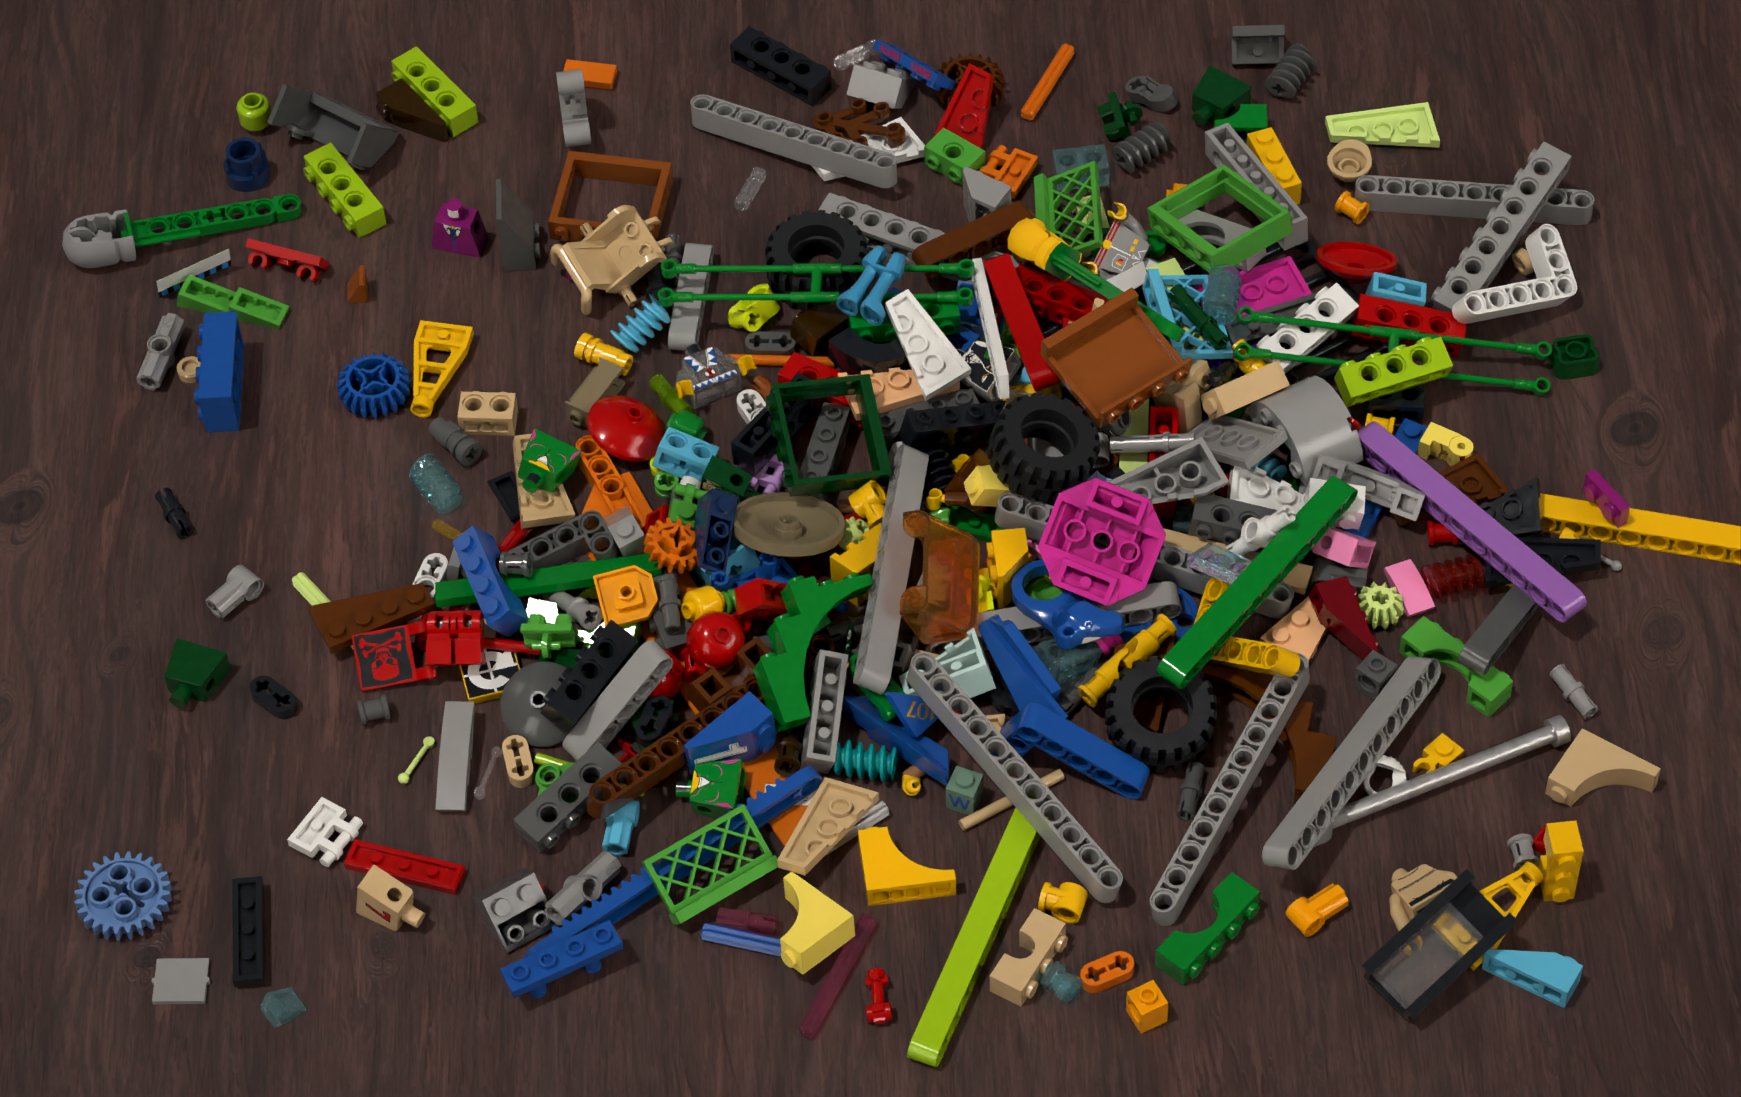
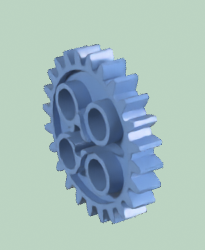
[74,851,173,941]

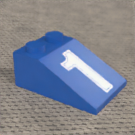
[684,691,778,776]

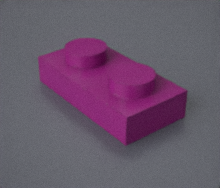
[1583,469,1630,528]

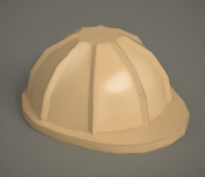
[1327,139,1372,183]

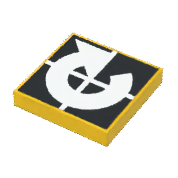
[459,649,520,704]

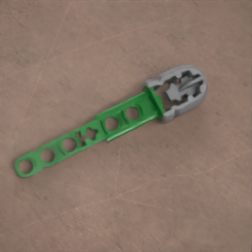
[62,194,302,268]

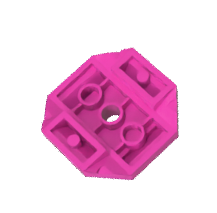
[1038,477,1166,606]

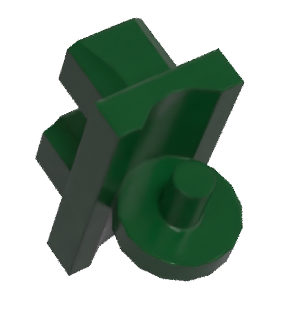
[1098,91,1143,141]

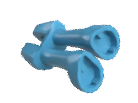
[836,245,906,325]

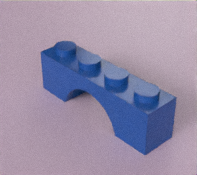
[452,525,529,637]

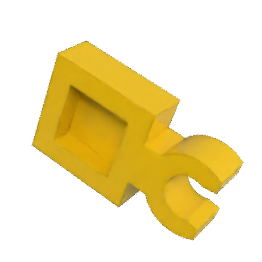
[1412,733,1464,773]

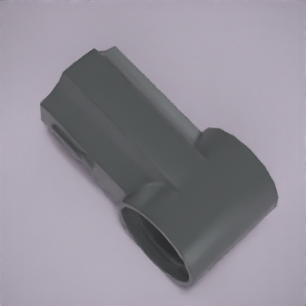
[1309,557,1368,593]

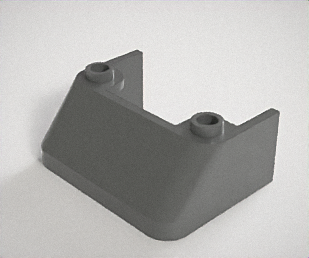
[267,84,400,170]

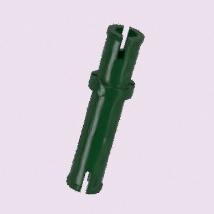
[1168,284,1229,350]

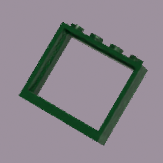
[765,374,892,497]

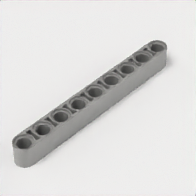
[690,94,898,188]
[1354,175,1594,225]
[926,581,1182,655]

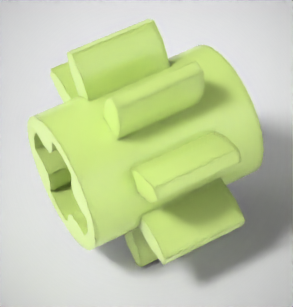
[839,517,870,551]

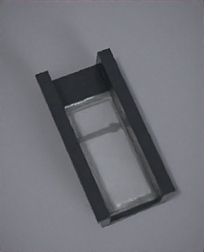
[1362,869,1518,1020]

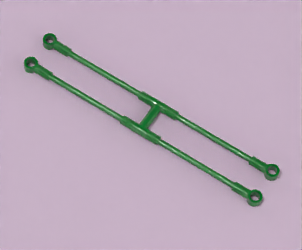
[657,259,975,307]
[1234,306,1552,396]

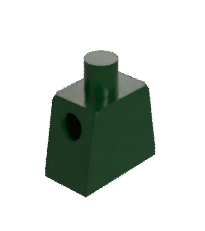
[1192,66,1252,126]
[165,638,231,708]

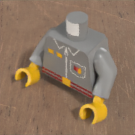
[1082,202,1159,280]

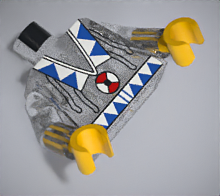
[674,344,757,409]

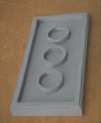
[1188,415,1288,470]

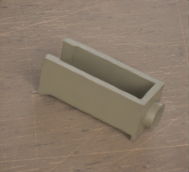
[565,357,625,429]

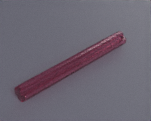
[798,913,876,1039]

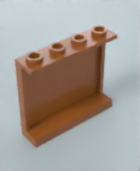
[1040,288,1192,428]

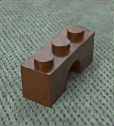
[687,636,771,712]

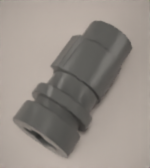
[428,417,483,466]

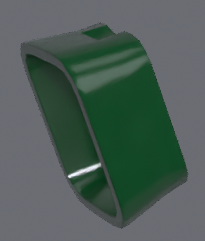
[1548,334,1600,380]

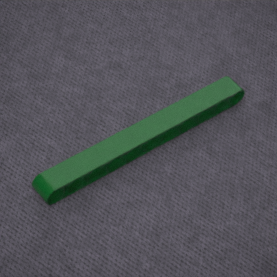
[1156,475,1358,689]

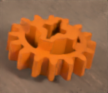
[643,518,698,574]

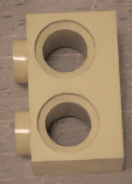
[457,391,518,436]

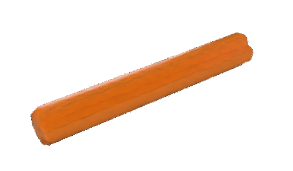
[1021,43,1074,121]

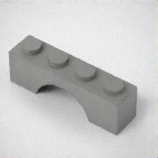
[1167,209,1267,272]

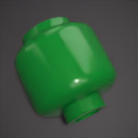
[664,409,707,441]

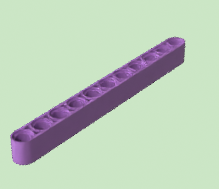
[1358,421,1587,623]

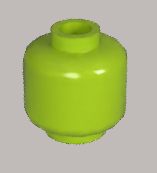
[236,93,272,131]

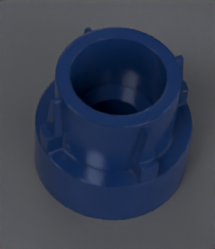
[223,137,270,192]

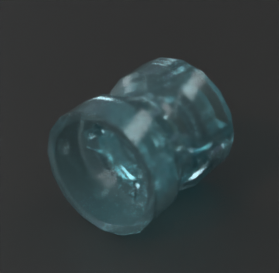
[1040,961,1083,1003]

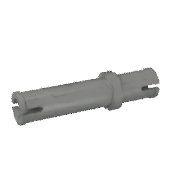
[1110,431,1196,454]

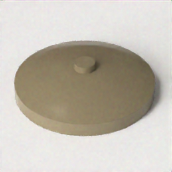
[732,492,845,557]

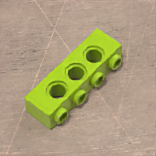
[391,46,479,137]
[303,142,386,238]
[1334,337,1453,407]

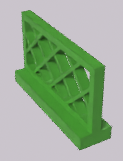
[1034,160,1103,254]
[642,804,778,925]

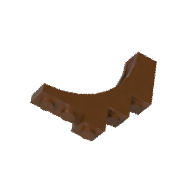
[1201,664,1336,805]

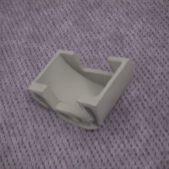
[1245,376,1363,487]

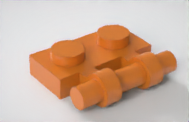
[979,145,1038,199]

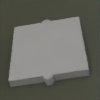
[151,958,211,1005]

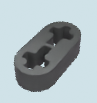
[745,331,797,356]

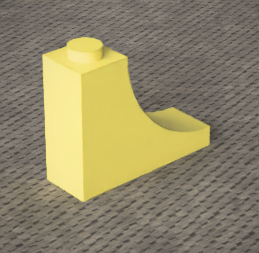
[964,465,1036,507]
[780,872,855,975]

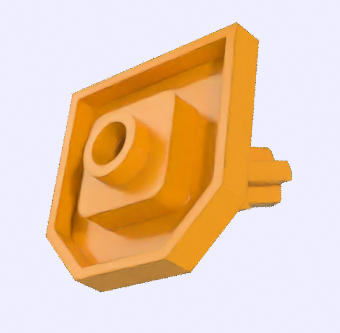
[593,565,659,627]

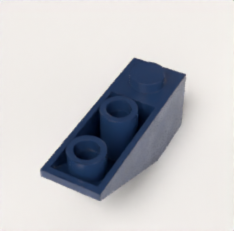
[694,488,738,573]

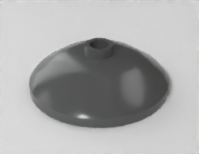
[500,662,586,748]

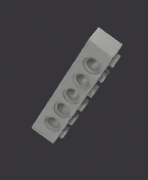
[1205,123,1308,251]

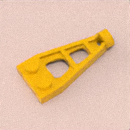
[410,320,474,418]
[1431,862,1544,971]

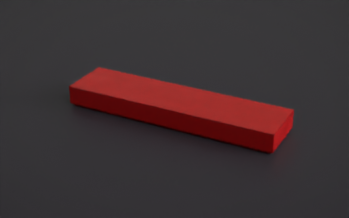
[344,839,466,895]

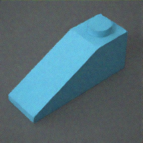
[1482,949,1583,1008]

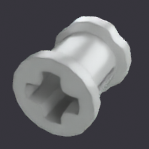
[1507,833,1539,871]

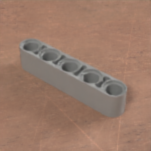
[668,243,714,351]
[562,640,674,761]

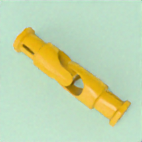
[1077,614,1177,707]

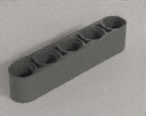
[1457,585,1539,676]

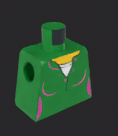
[518,428,581,493]
[676,759,747,818]

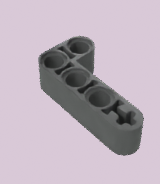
[508,511,620,569]

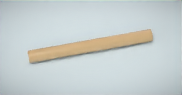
[958,769,1065,831]

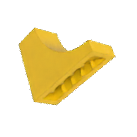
[858,827,956,906]

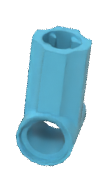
[602,800,640,857]

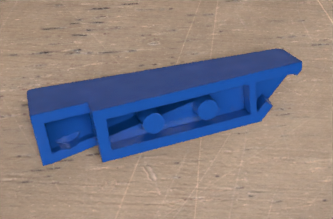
[842,695,950,786]

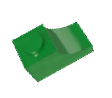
[1214,104,1268,143]

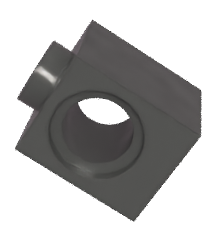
[1354,650,1397,700]

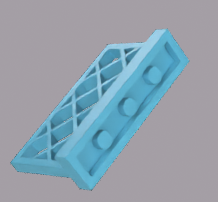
[1142,269,1233,360]

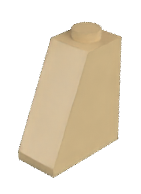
[1200,360,1290,421]

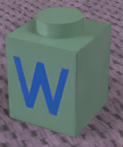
[946,766,984,815]

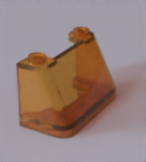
[900,510,980,644]

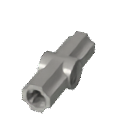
[137,313,186,391]
[544,851,621,925]

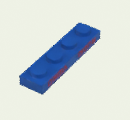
[873,39,956,91]

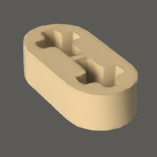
[502,735,535,788]

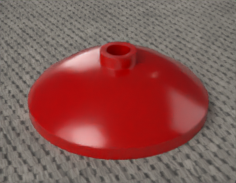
[1316,242,1398,284]
[587,395,666,462]

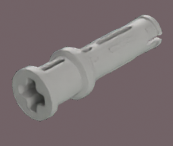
[542,591,602,630]

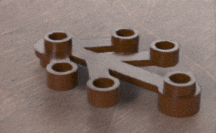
[812,98,907,147]

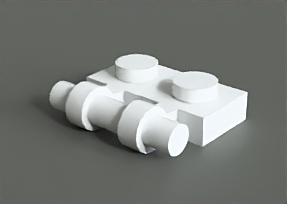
[287,797,363,867]

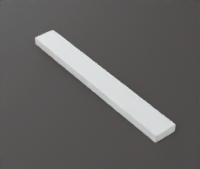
[972,258,1010,399]

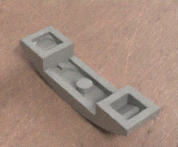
[1312,455,1426,522]

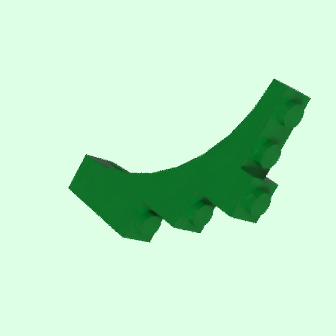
[753,573,874,733]

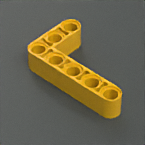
[1194,576,1301,678]

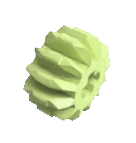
[1357,581,1404,631]

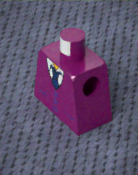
[432,199,488,258]

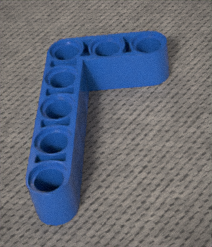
[991,703,1150,799]

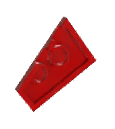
[935,63,994,149]

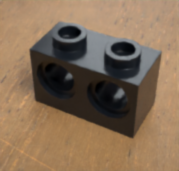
[1367,380,1424,425]

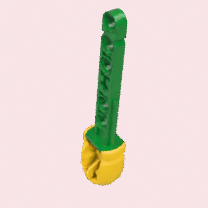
[1007,218,1186,342]

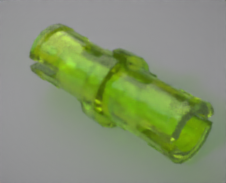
[649,374,693,413]

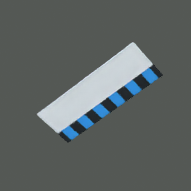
[156,249,231,298]

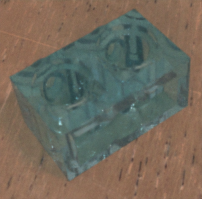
[1052,144,1110,191]
[1035,639,1102,685]

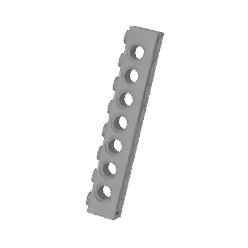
[1431,141,1572,312]
[818,193,1022,288]

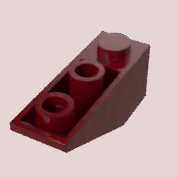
[1309,576,1378,660]

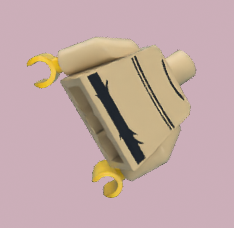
[1389,864,1457,956]

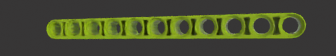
[907,796,1049,1067]

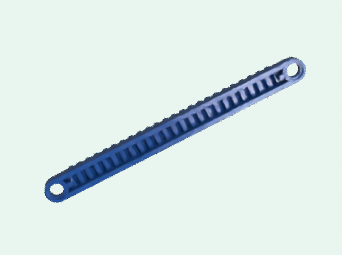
[524,766,822,958]

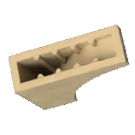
[1545,728,1661,807]

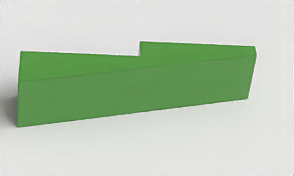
[177,274,289,330]

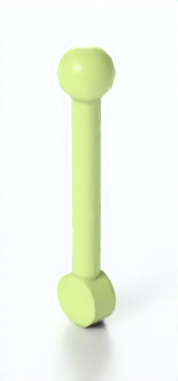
[398,736,435,784]

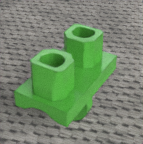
[520,614,577,658]

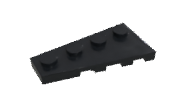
[1485,537,1601,588]

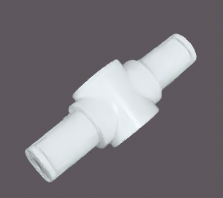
[1226,505,1295,561]

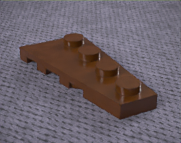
[1386,453,1509,525]

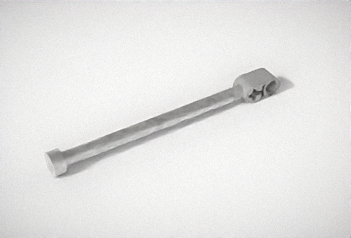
[1314,715,1571,847]

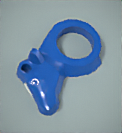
[1011,559,1126,649]

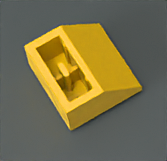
[986,528,1028,610]

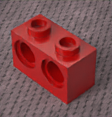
[734,577,787,623]

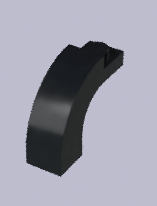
[828,327,912,375]

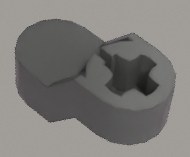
[1125,76,1178,112]

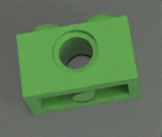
[924,127,985,185]

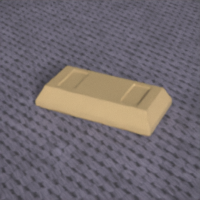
[1174,380,1203,434]

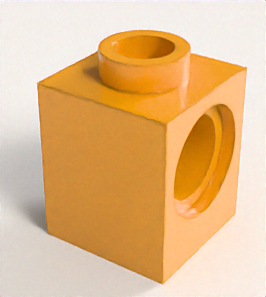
[1126,980,1168,1034]

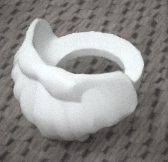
[1363,755,1407,795]

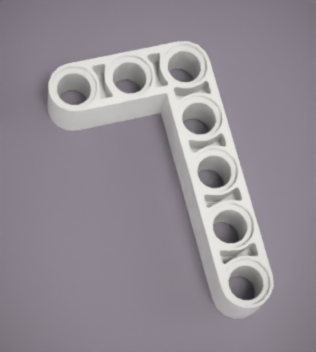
[1452,224,1577,324]

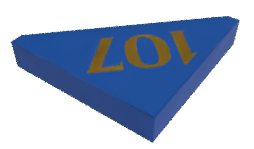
[884,692,938,738]

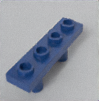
[711,552,797,592]
[500,920,623,998]

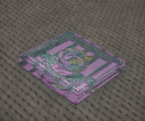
[1185,543,1252,585]

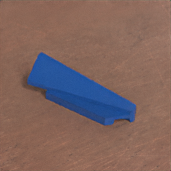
[978,614,1068,719]

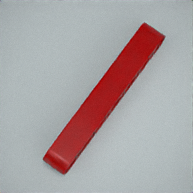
[983,253,1061,392]

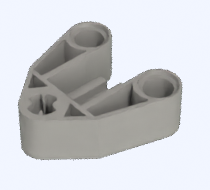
[556,69,592,147]

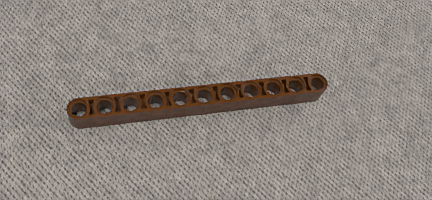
[586,634,834,819]

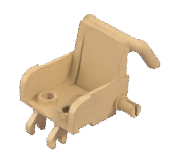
[550,205,674,315]

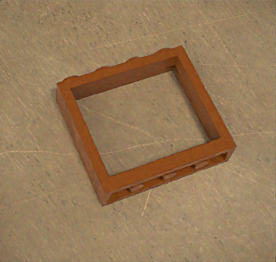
[548,151,673,242]

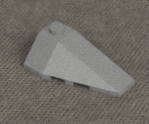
[1109,437,1229,504]

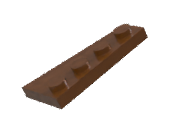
[307,583,436,654]

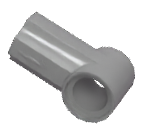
[205,565,264,618]

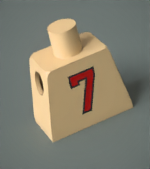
[356,864,425,931]

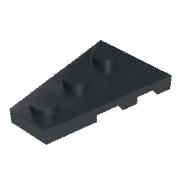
[1458,477,1544,546]

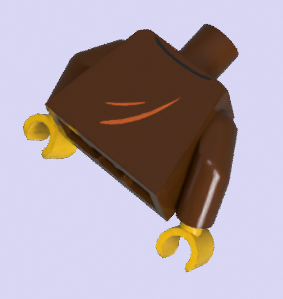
[926,448,996,515]

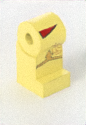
[1417,422,1474,466]

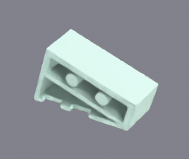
[899,628,996,698]

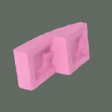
[1383,559,1435,618]

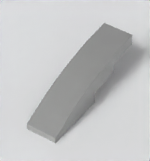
[435,701,475,812]

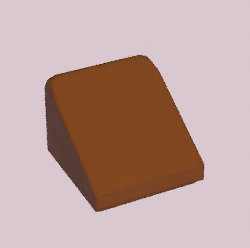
[347,265,368,304]

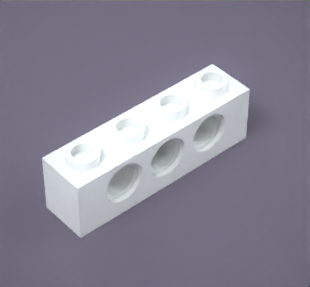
[1256,283,1359,373]

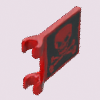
[351,621,438,692]

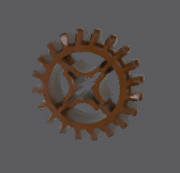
[936,53,1005,111]

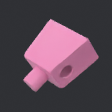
[1312,527,1376,569]

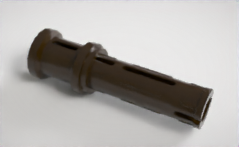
[774,727,802,777]

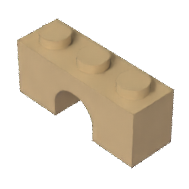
[990,908,1068,1007]

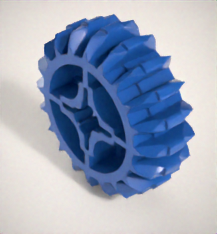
[337,352,411,420]

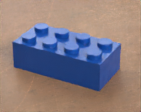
[194,312,244,432]

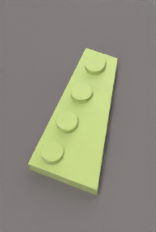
[1325,102,1440,148]

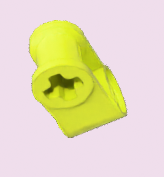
[728,283,780,332]

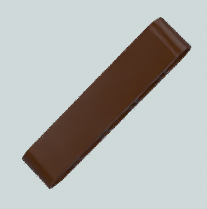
[912,201,1037,279]

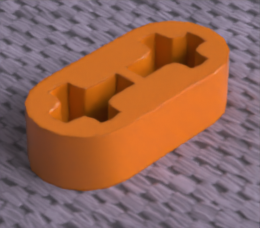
[1080,951,1134,993]

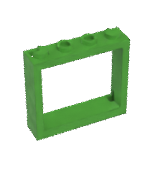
[1147,165,1293,277]

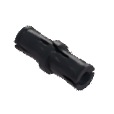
[155,488,194,539]

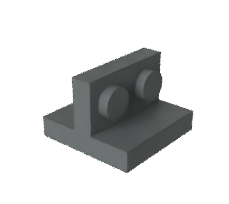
[1230,25,1285,65]

